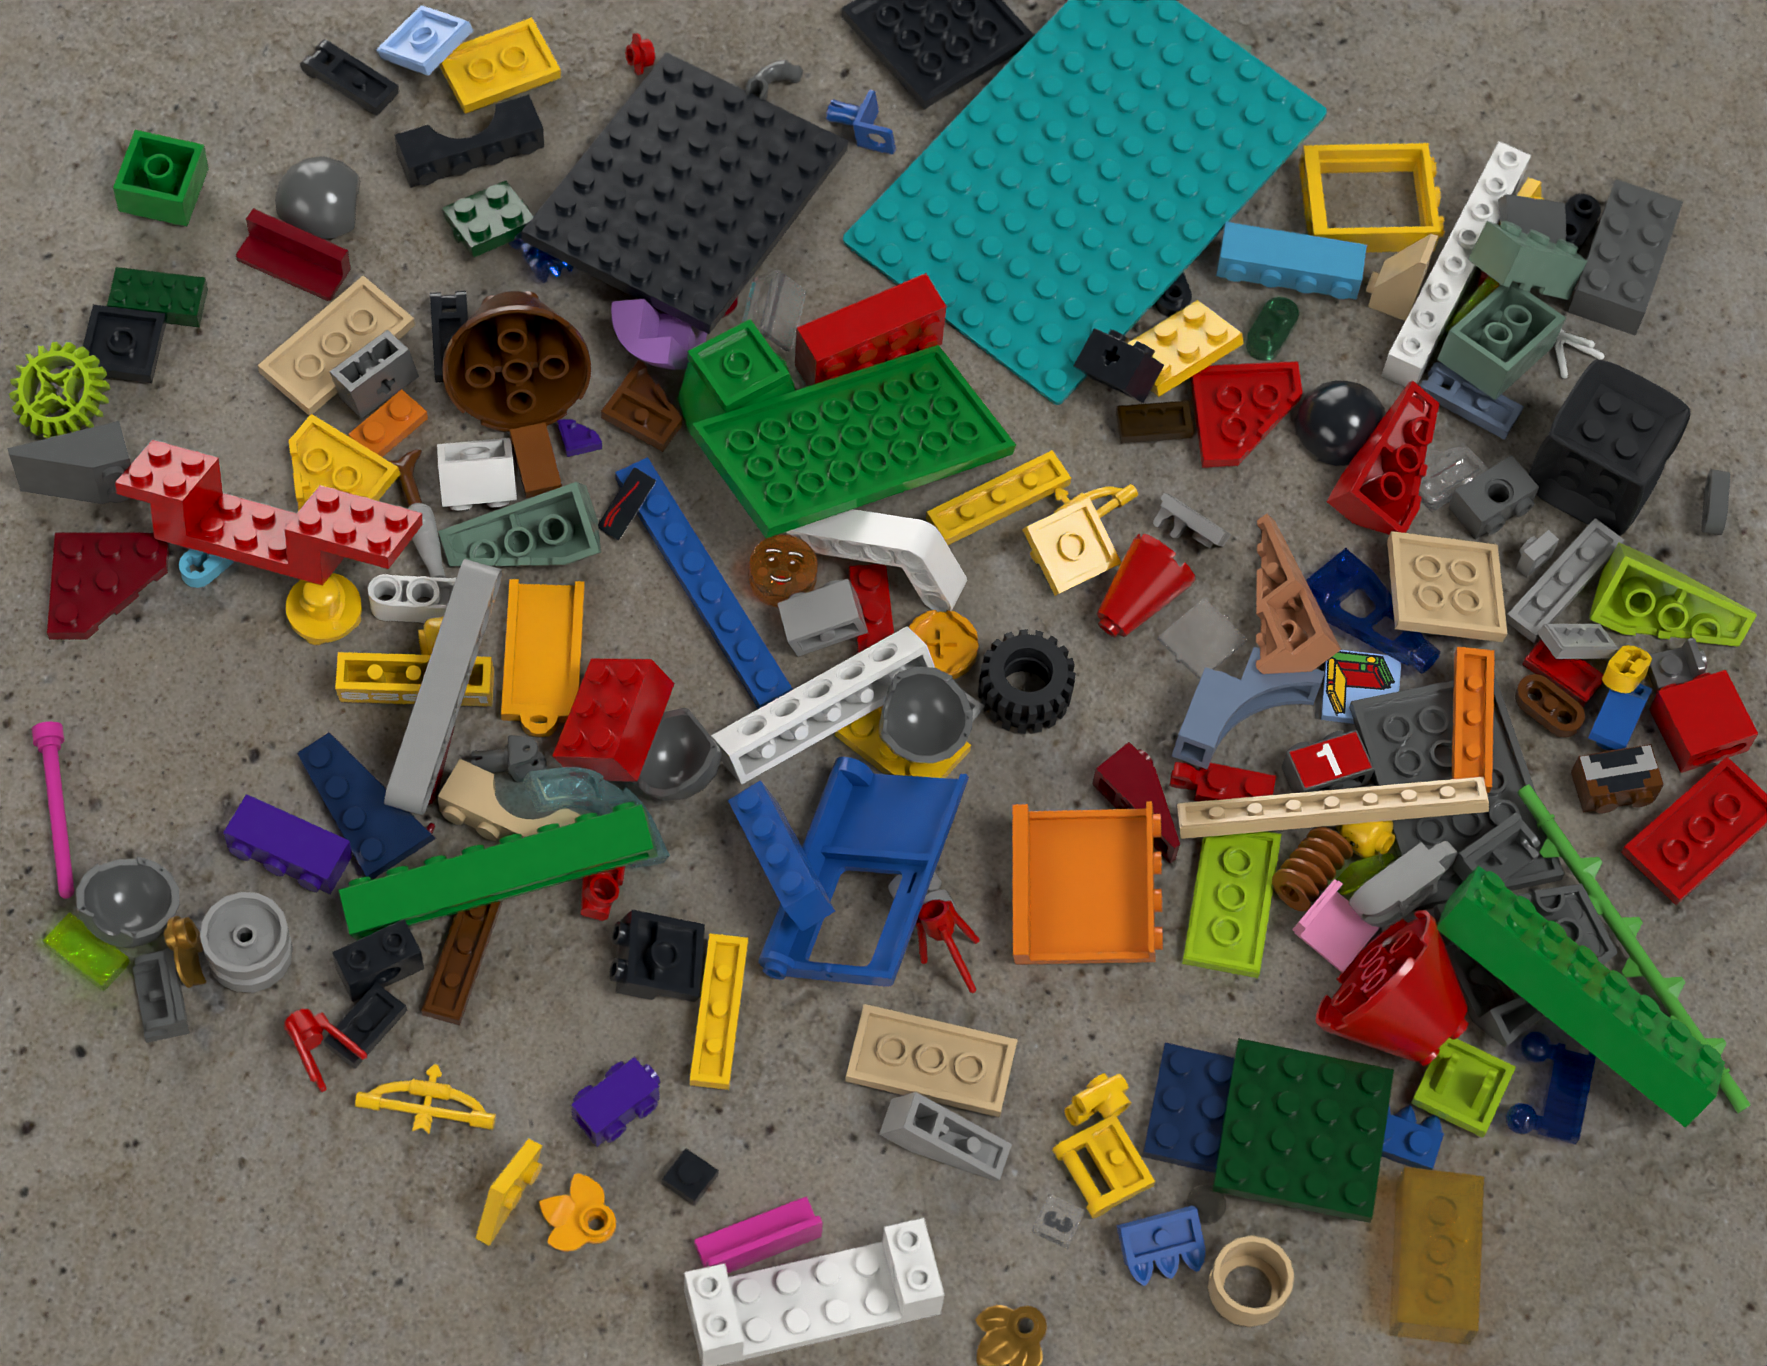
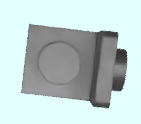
[1647,638,1707,694]

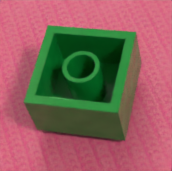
[113,129,209,227]

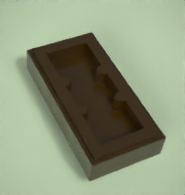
[1116,400,1194,443]

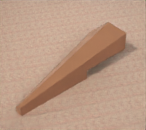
[1256,513,1341,674]

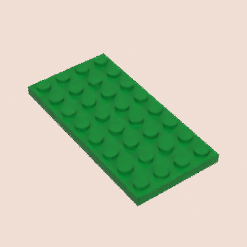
[690,345,1016,538]

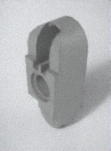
[1349,841,1458,927]

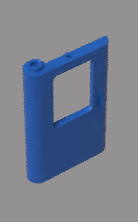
[758,757,969,987]

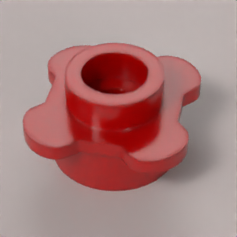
[625,33,655,75]

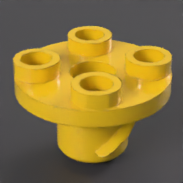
[286,573,362,645]

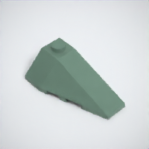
[438,482,601,567]

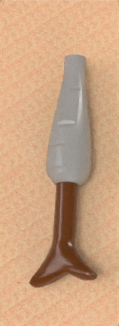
[389,449,446,578]

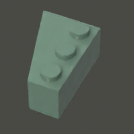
[1468,220,1587,300]

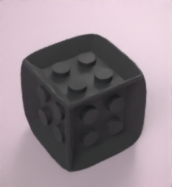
[1528,359,1691,536]

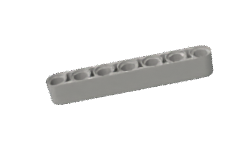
[384,559,502,815]

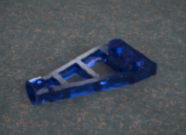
[1306,548,1441,674]

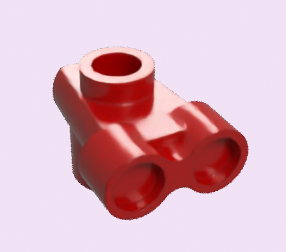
[580,866,625,921]

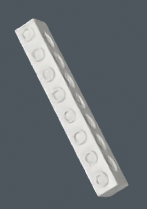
[1381,142,1531,387]

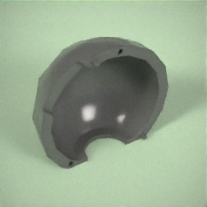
[275,156,360,239]
[879,666,973,764]
[633,708,722,801]
[76,856,180,948]

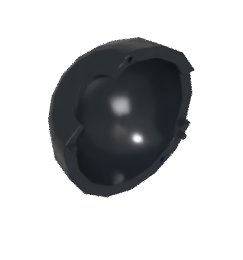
[1294,381,1386,466]

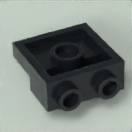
[610,909,705,1002]

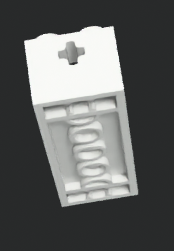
[684,1218,944,1366]

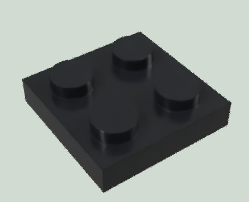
[83,304,167,383]

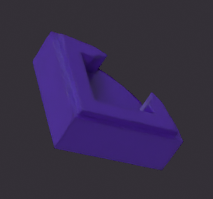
[557,419,602,457]

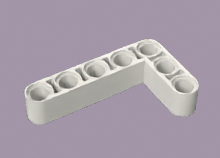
[772,509,967,612]

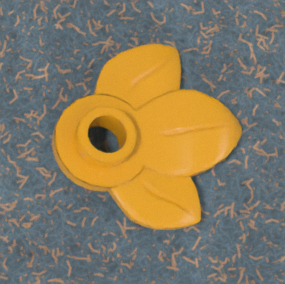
[540,1173,616,1251]

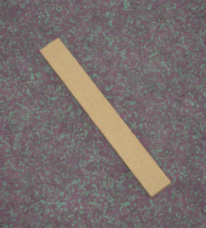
[1177,777,1489,839]

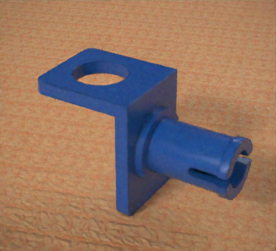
[827,90,896,154]

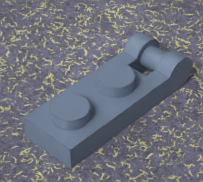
[1420,362,1524,440]

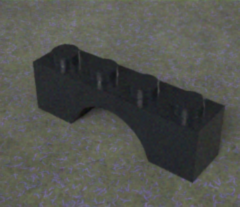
[395,94,544,188]

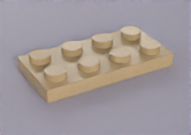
[258,276,415,416]
[845,1004,1018,1117]

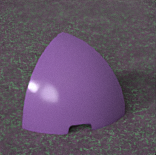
[611,299,707,370]

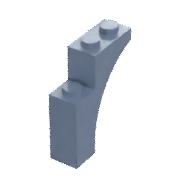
[1172,647,1325,769]

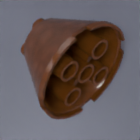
[442,291,591,432]

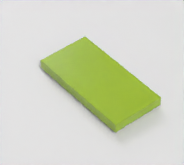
[1182,831,1282,978]

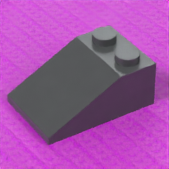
[7,421,131,504]

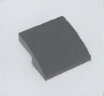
[1498,194,1566,244]

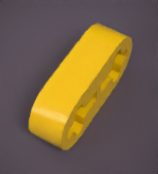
[1602,645,1652,693]

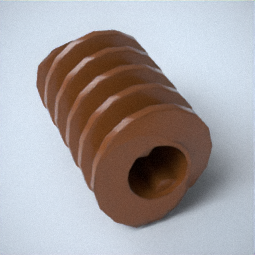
[1272,827,1353,912]

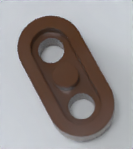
[1515,674,1585,738]

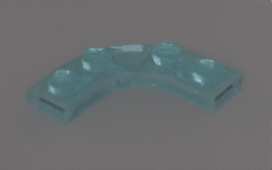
[523,767,670,869]

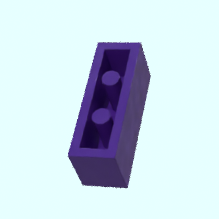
[223,794,353,895]

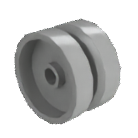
[200,892,293,993]

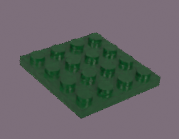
[1212,1038,1394,1223]

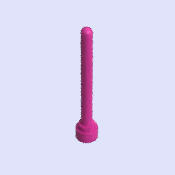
[32,721,75,899]

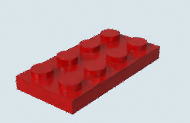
[1621,757,1767,906]

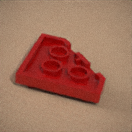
[1190,361,1303,468]

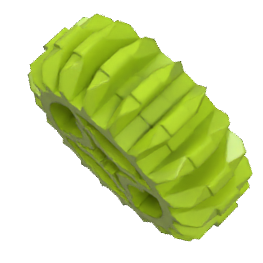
[8,341,111,439]

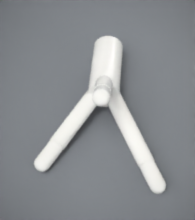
[1555,329,1605,379]

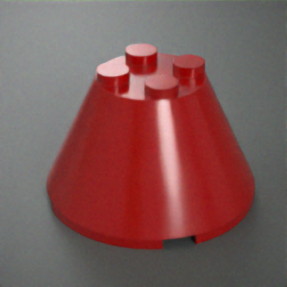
[1316,910,1469,1066]

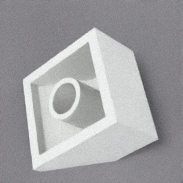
[437,438,517,510]

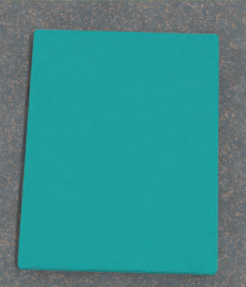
[843,0,1327,405]

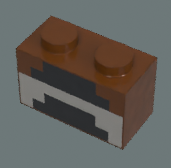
[1571,744,1664,814]

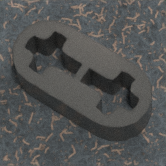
[1701,469,1730,535]

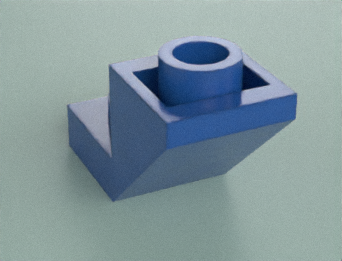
[1588,684,1653,751]

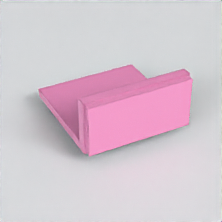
[1292,879,1380,973]

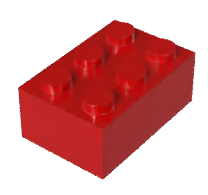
[552,658,675,782]

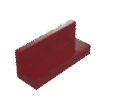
[236,208,351,301]

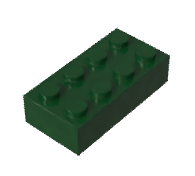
[107,267,208,328]

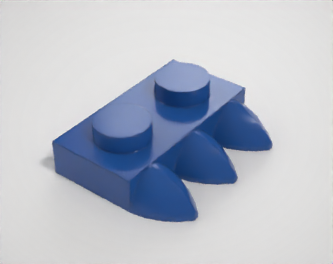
[1382,1105,1444,1174]
[1116,1206,1205,1286]

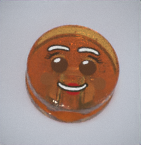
[748,535,818,608]

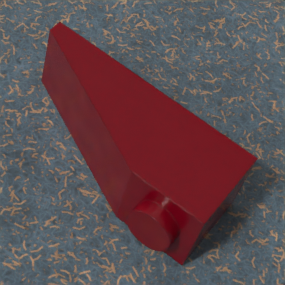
[1092,742,1180,864]

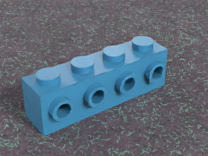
[1216,222,1367,300]

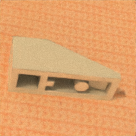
[1366,234,1438,321]

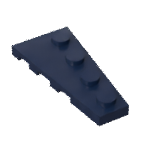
[297,733,437,880]

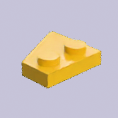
[475,1138,542,1246]

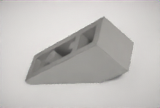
[879,1092,1012,1181]

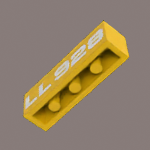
[335,652,494,707]

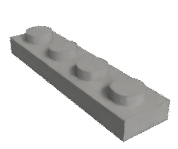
[1506,518,1624,643]

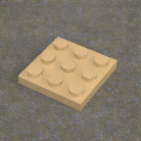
[1387,531,1507,642]

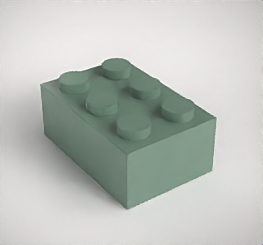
[1437,281,1566,400]

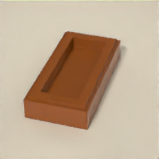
[510,422,562,498]

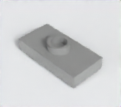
[1537,624,1618,659]

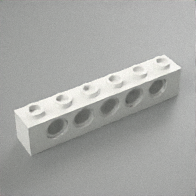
[711,626,935,785]

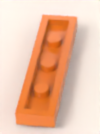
[1452,647,1494,793]

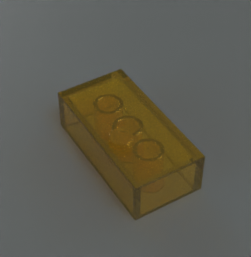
[1389,1167,1484,1345]

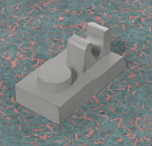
[1153,493,1232,548]

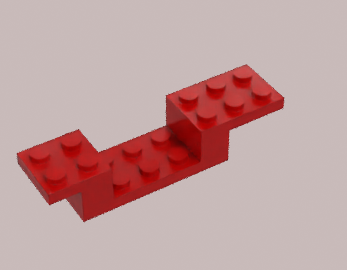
[115,440,423,586]

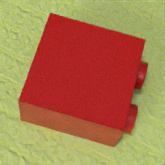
[1649,670,1758,773]

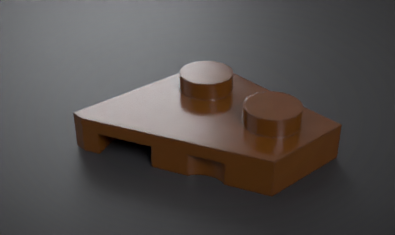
[601,360,683,452]

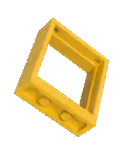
[1298,143,1445,253]

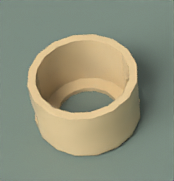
[1208,1236,1294,1327]

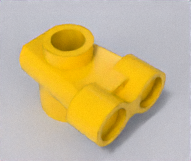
[1064,1073,1132,1127]

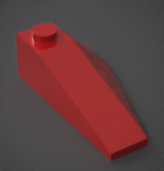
[1326,381,1439,535]

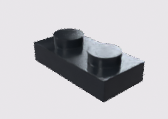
[324,983,407,1069]

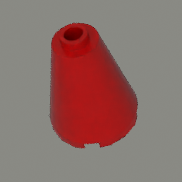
[1097,534,1196,638]

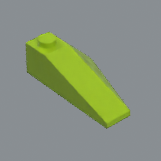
[1589,542,1757,647]

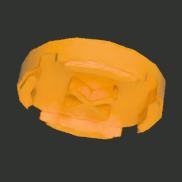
[909,610,979,680]

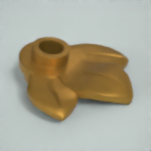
[164,916,207,988]
[975,1305,1047,1366]

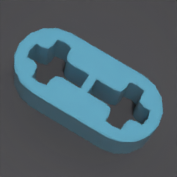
[179,549,235,588]

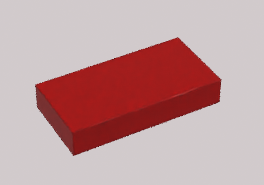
[1522,639,1604,707]

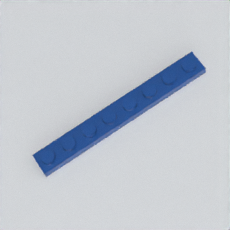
[615,457,793,709]

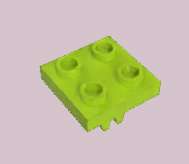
[1411,1038,1516,1138]

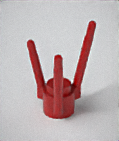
[915,899,980,993]
[284,1008,367,1092]

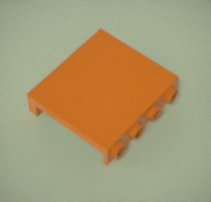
[1012,802,1163,965]

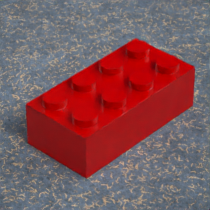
[795,273,947,387]

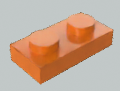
[348,389,428,457]

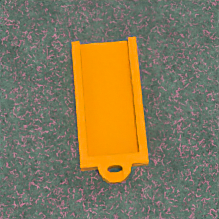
[501,579,585,737]

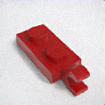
[1169,762,1276,802]

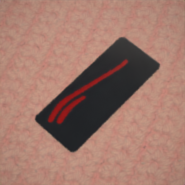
[598,468,656,540]

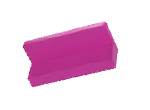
[694,1196,823,1274]

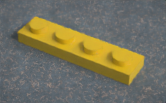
[926,450,1071,545]
[690,933,748,1090]

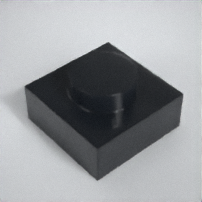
[662,1148,718,1206]

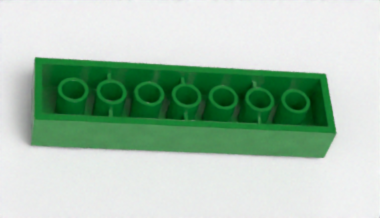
[1437,865,1725,1128]

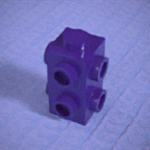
[571,1057,661,1147]

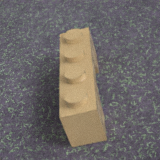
[438,759,580,841]

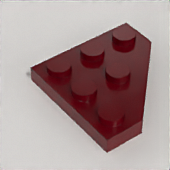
[47,532,170,640]

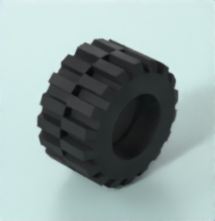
[978,629,1076,734]

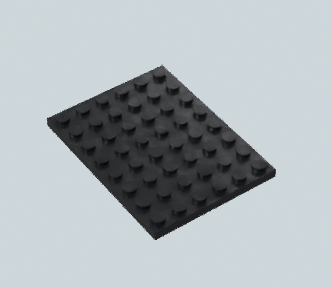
[521,52,849,334]

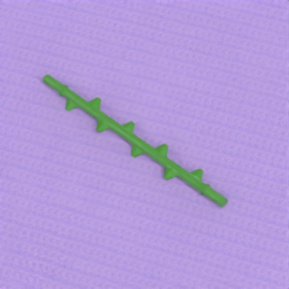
[1517,784,1751,1114]

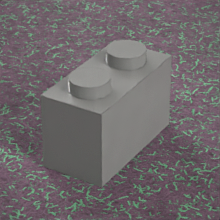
[778,579,868,657]

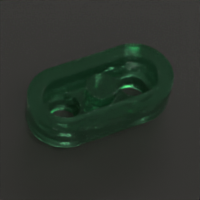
[1246,297,1299,361]

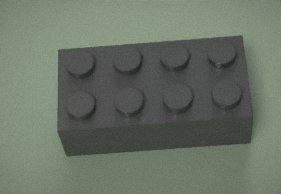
[1568,179,1683,336]

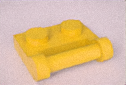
[1052,1114,1155,1218]

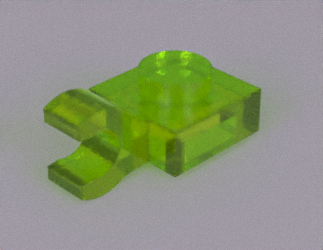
[1336,853,1395,895]

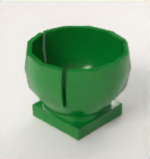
[678,319,795,433]

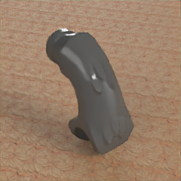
[745,59,803,101]

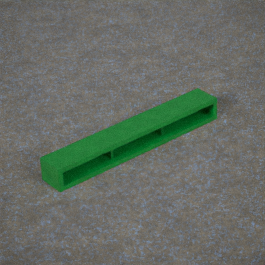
[339,802,658,941]

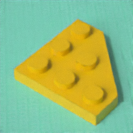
[289,414,400,511]

